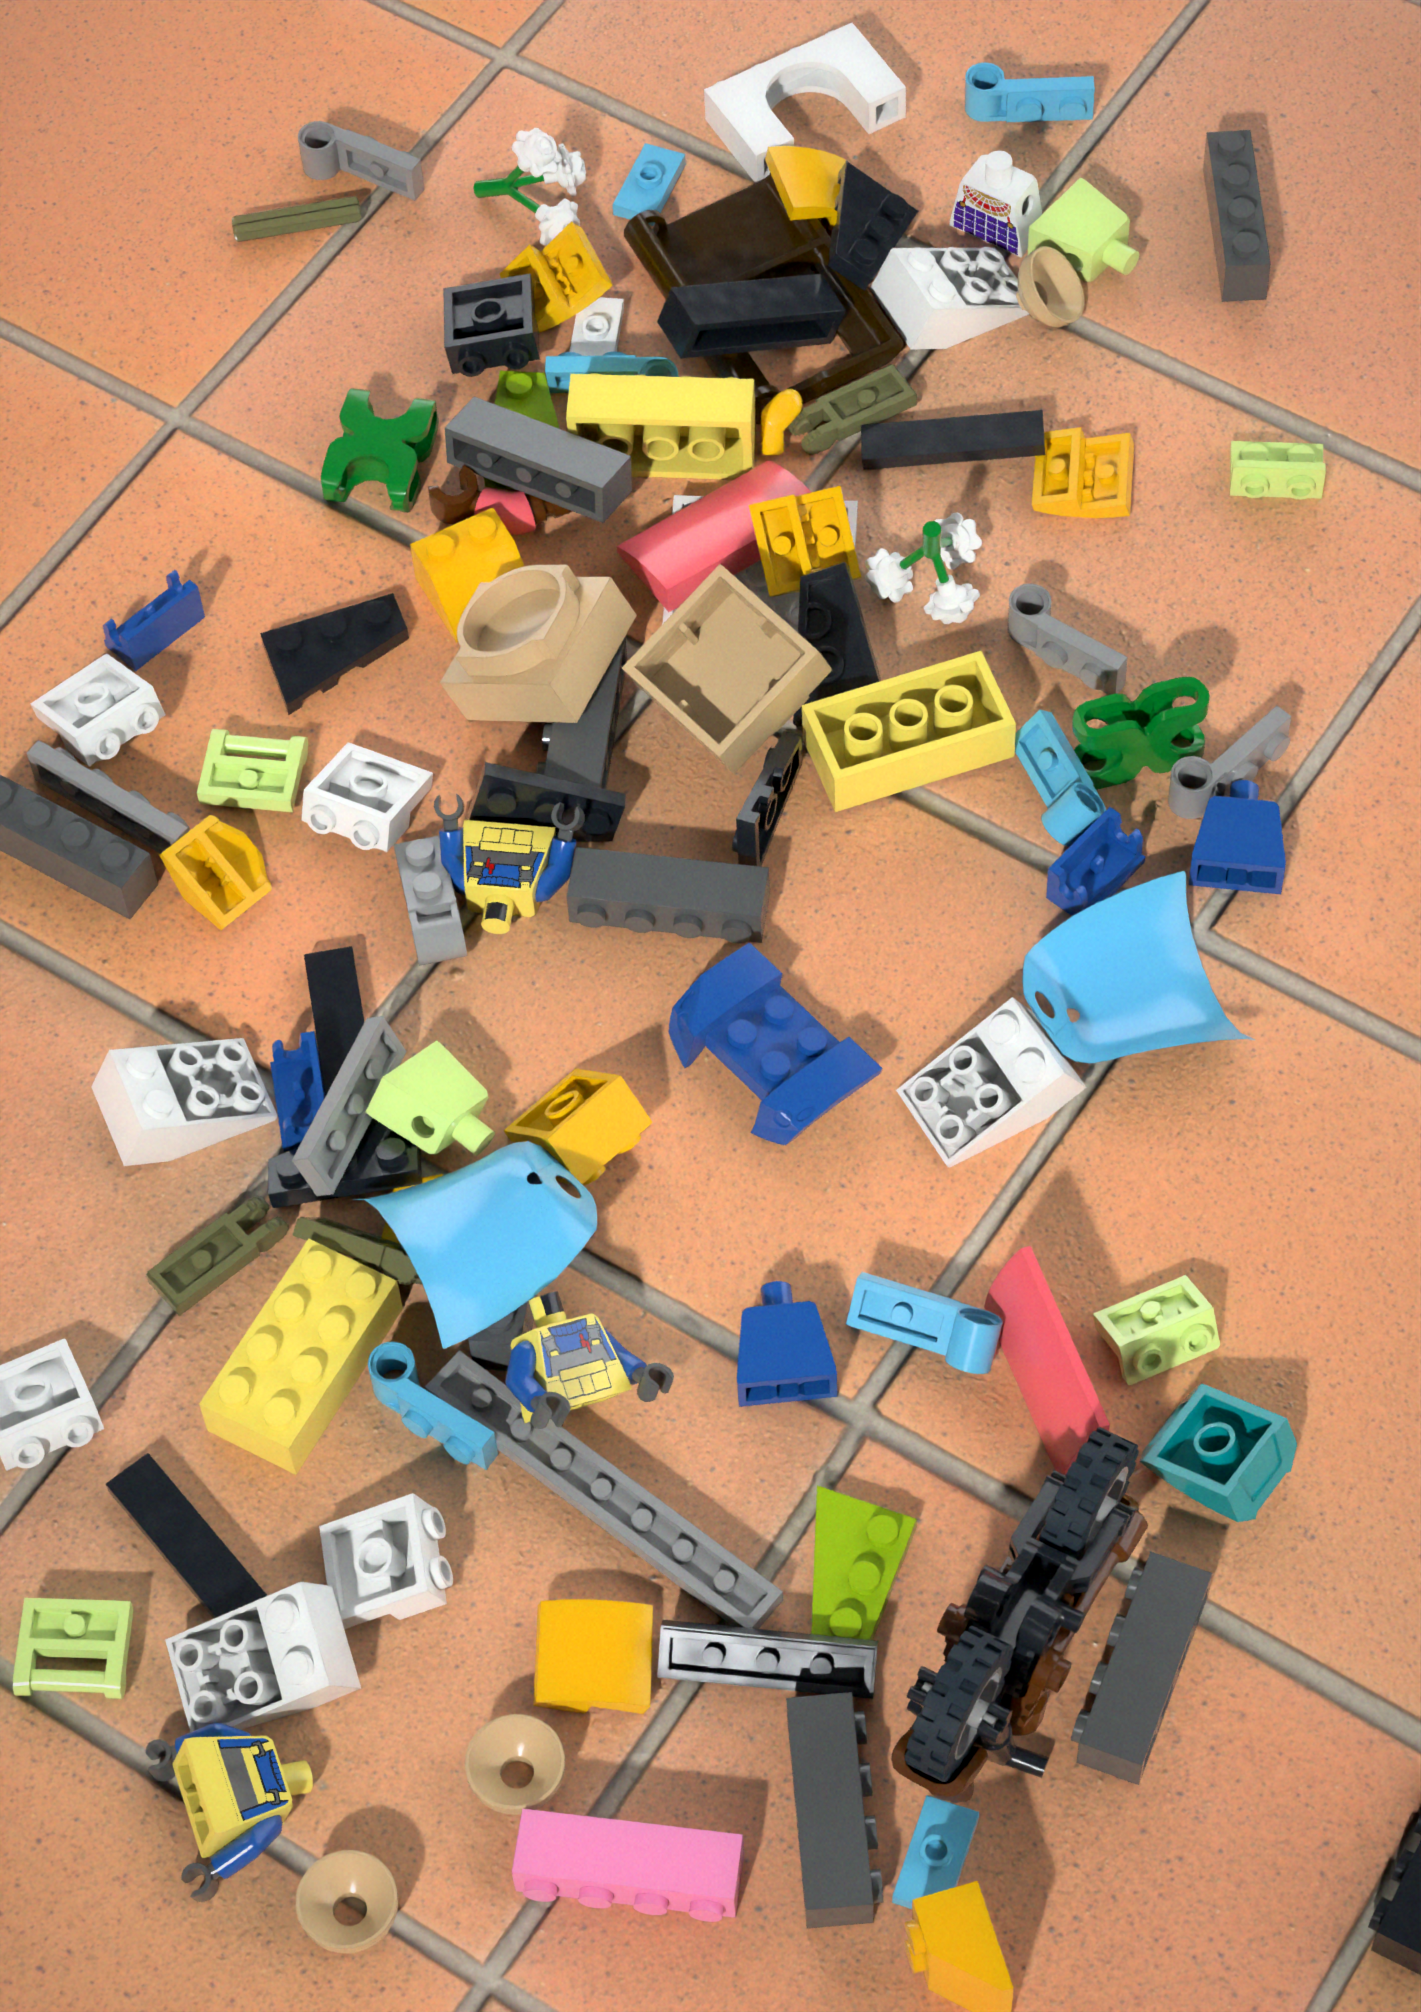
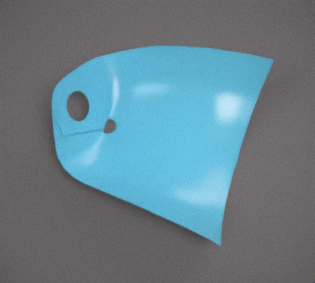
[1022,871,1255,1063]
[353,1141,597,1349]

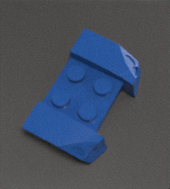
[668,942,883,1146]

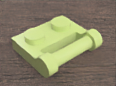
[197,729,308,812]
[13,1598,134,1699]

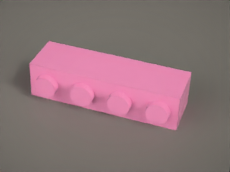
[512,1809,744,1922]

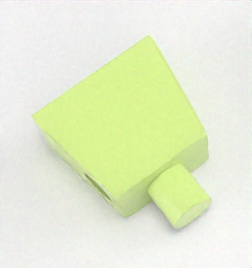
[1028,177,1139,282]
[366,1041,495,1156]

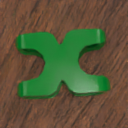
[321,388,439,513]
[1072,677,1210,790]

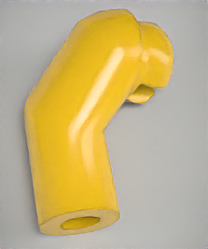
[761,389,803,455]

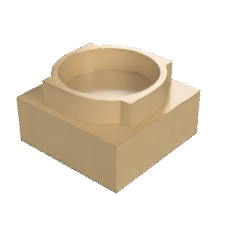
[622,564,832,774]
[440,565,637,723]

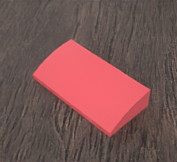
[616,460,811,612]
[984,1246,1110,1475]

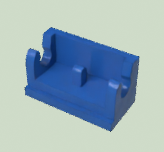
[103,570,205,672]
[1046,807,1145,916]
[270,1031,326,1152]

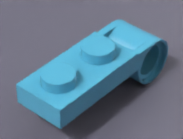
[965,63,1095,123]
[545,351,679,393]
[1015,709,1106,847]
[846,1272,1003,1374]
[368,1342,498,1470]

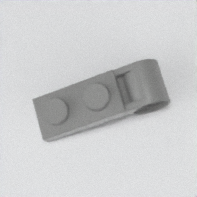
[298,121,424,201]
[1008,584,1128,695]
[1168,706,1291,819]
[394,836,467,966]

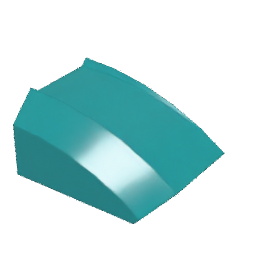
[1140,1383,1297,1522]

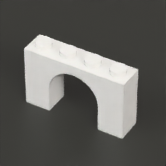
[704,23,906,183]

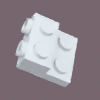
[31,653,166,766]
[301,742,433,852]
[0,1338,104,1471]
[319,1493,453,1629]

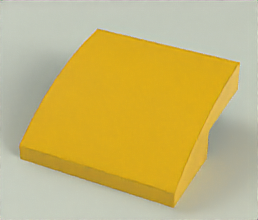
[765,146,846,230]
[499,221,613,333]
[1032,427,1134,518]
[749,486,862,597]
[533,1599,653,1714]

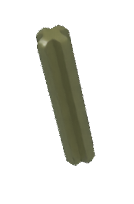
[232,196,361,242]

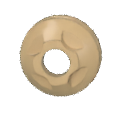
[1016,246,1084,328]
[465,1714,566,1815]
[296,1850,398,1953]

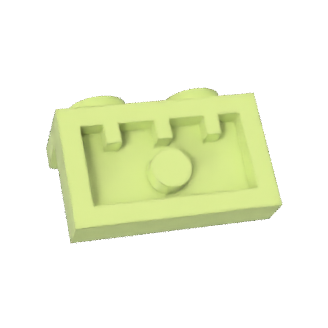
[1230,441,1326,500]
[1093,1275,1220,1385]

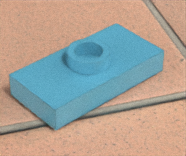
[612,143,686,226]
[892,1795,979,1909]

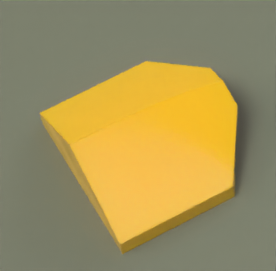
[159,815,272,930]

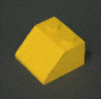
[410,508,524,643]
[503,1068,653,1185]
[904,1881,1014,2012]

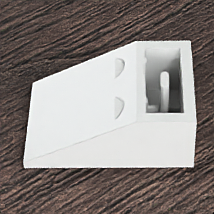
[870,247,1029,350]
[896,997,1087,1168]
[91,1038,278,1166]
[165,1582,361,1732]

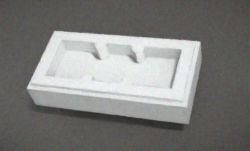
[569,297,624,356]

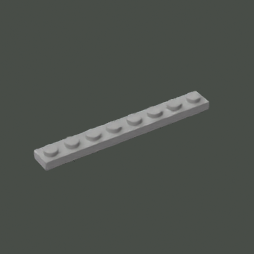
[425,1350,783,1629]

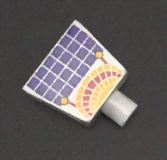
[950,151,1042,258]

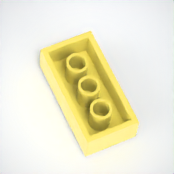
[566,373,756,480]
[802,651,1016,812]
[199,1238,403,1475]

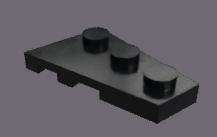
[828,161,918,291]
[793,562,881,727]
[260,593,409,715]
[732,731,802,867]
[466,762,626,842]
[268,1118,422,1208]

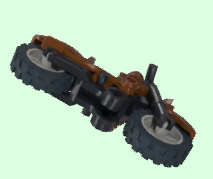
[891,1427,1148,1803]

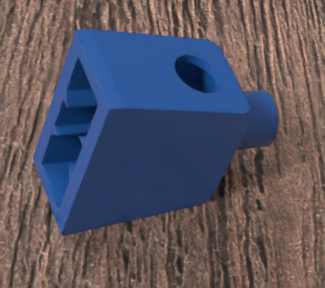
[1189,780,1286,895]
[737,1281,837,1407]

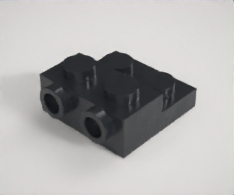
[443,274,540,377]

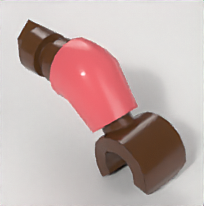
[428,465,573,535]

